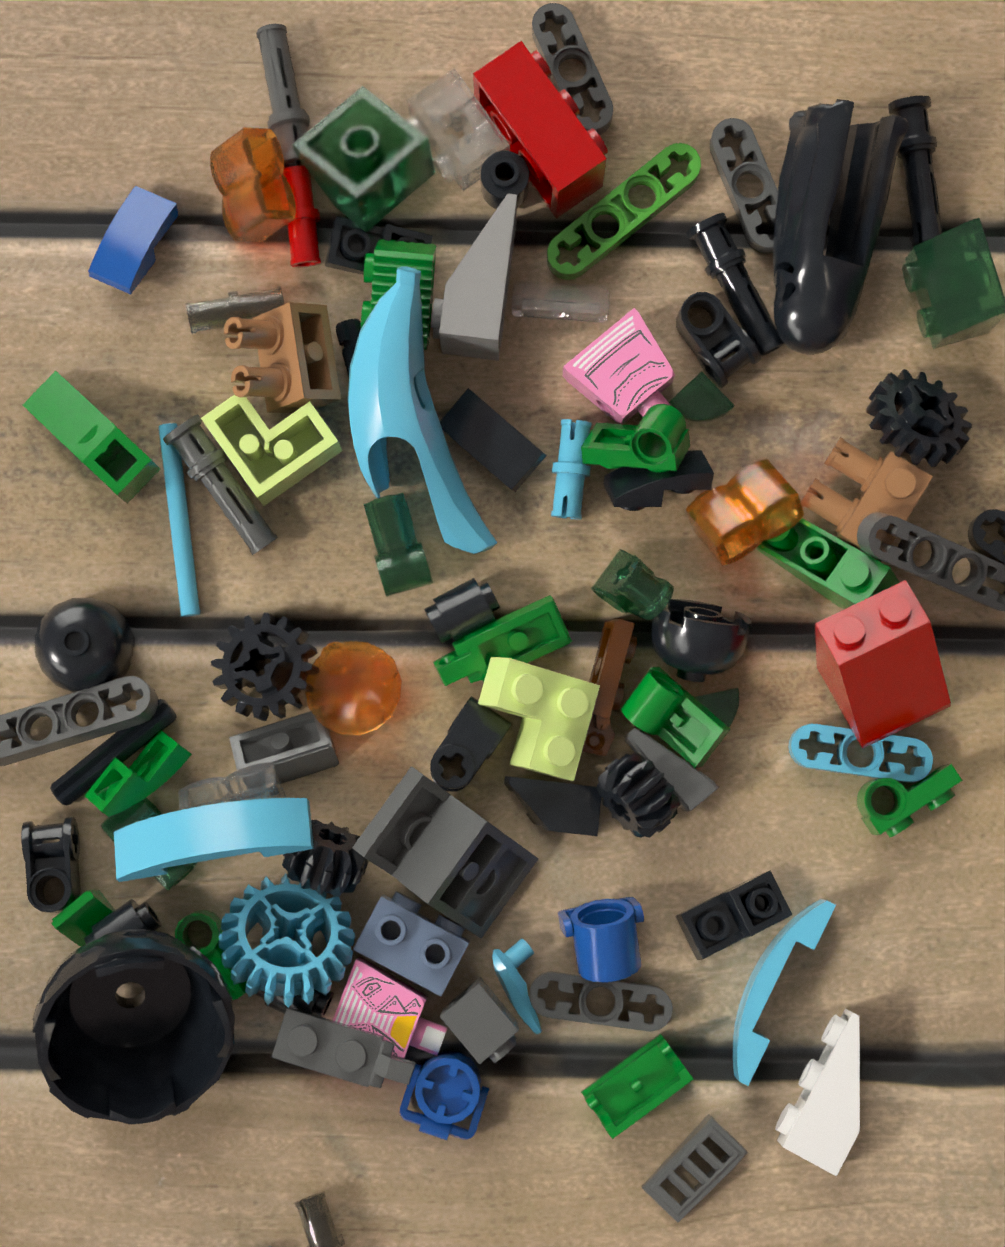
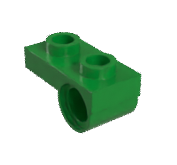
[581,404,690,472]
[621,666,731,768]
[857,764,963,838]

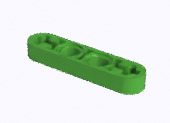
[547,143,701,280]

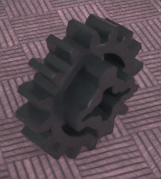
[866,369,972,467]
[211,612,319,721]

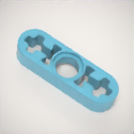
[788,724,933,783]

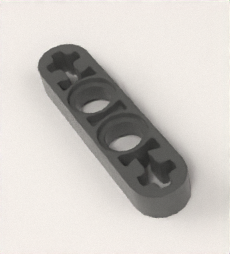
[857,512,1005,611]
[0,676,158,766]

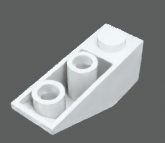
[775,1009,860,1176]

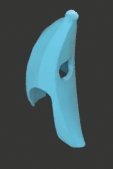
[348,266,497,554]

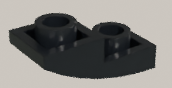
[325,216,433,275]
[440,388,547,492]
[603,450,714,511]
[676,870,792,960]

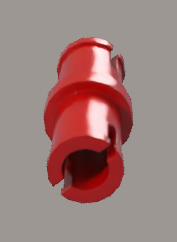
[280,166,321,268]

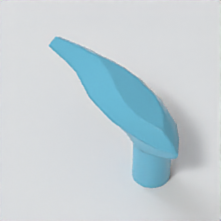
[492,938,542,1034]

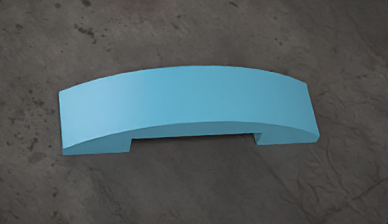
[114,798,314,882]
[732,899,836,1086]

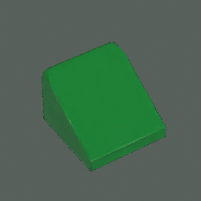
[51,890,115,947]

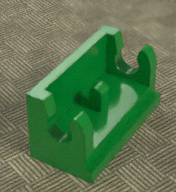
[581,1033,694,1139]

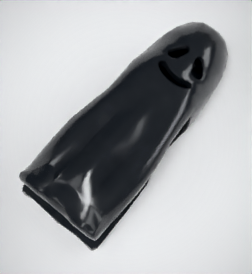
[773,99,909,355]

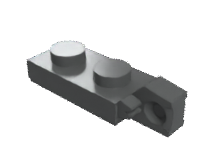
[272,1007,416,1088]

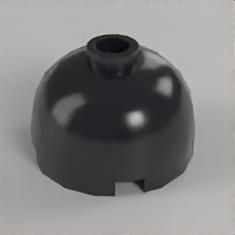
[35,597,135,693]
[652,599,752,682]

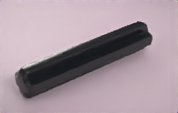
[50,699,177,806]

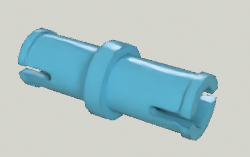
[551,419,592,520]

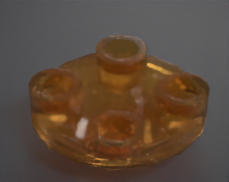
[305,641,402,735]

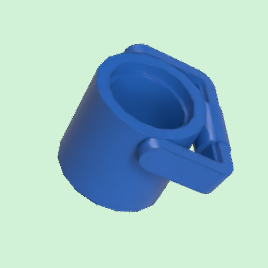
[558,897,644,983]
[399,1051,489,1140]

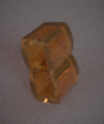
[210,127,296,242]
[685,459,805,566]

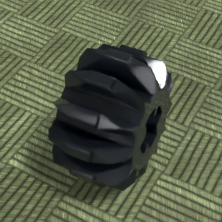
[597,753,680,838]
[282,819,368,897]

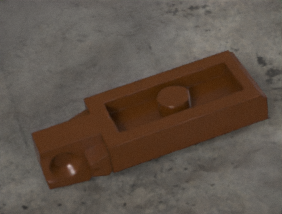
[582,619,637,757]

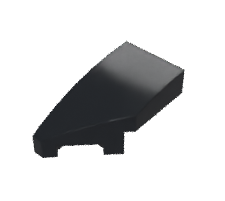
[504,776,602,836]

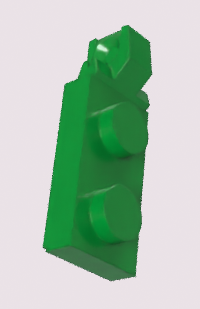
[433,595,572,686]

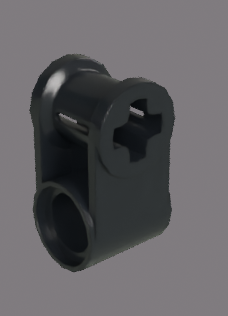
[676,292,761,388]
[430,696,512,792]
[21,817,81,913]

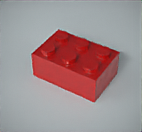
[473,41,608,219]

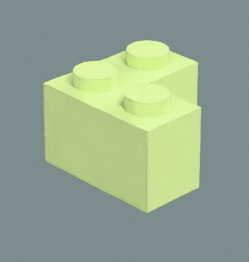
[201,395,342,506]
[478,657,600,781]

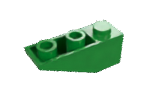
[23,371,160,504]
[746,502,900,610]

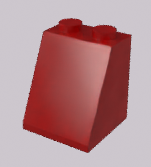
[815,580,951,749]

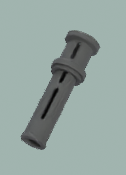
[256,24,318,172]
[163,414,278,555]

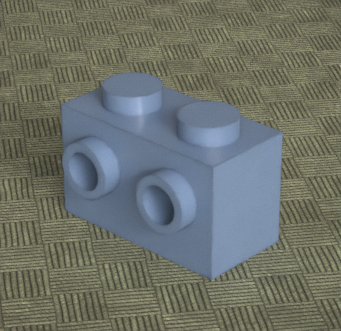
[353,891,470,996]

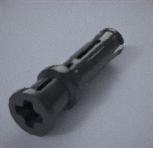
[888,95,944,247]
[686,213,784,357]

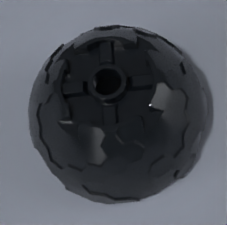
[32,929,235,1125]

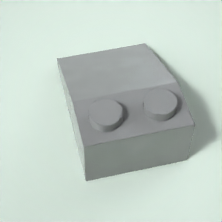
[431,194,517,361]

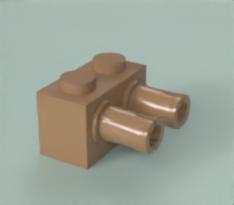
[224,302,341,413]
[799,437,933,562]

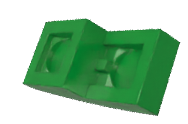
[85,730,192,817]

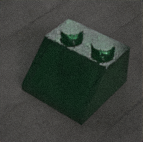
[292,86,435,232]
[902,218,1005,349]

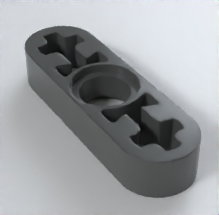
[532,3,613,135]
[709,118,778,254]
[529,971,673,1032]

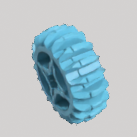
[219,873,355,1008]

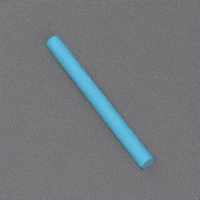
[158,423,200,617]

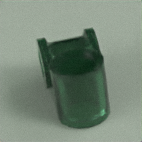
[591,549,674,620]

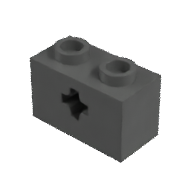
[440,977,519,1064]

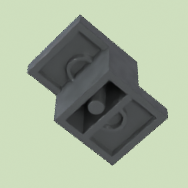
[352,766,539,938]

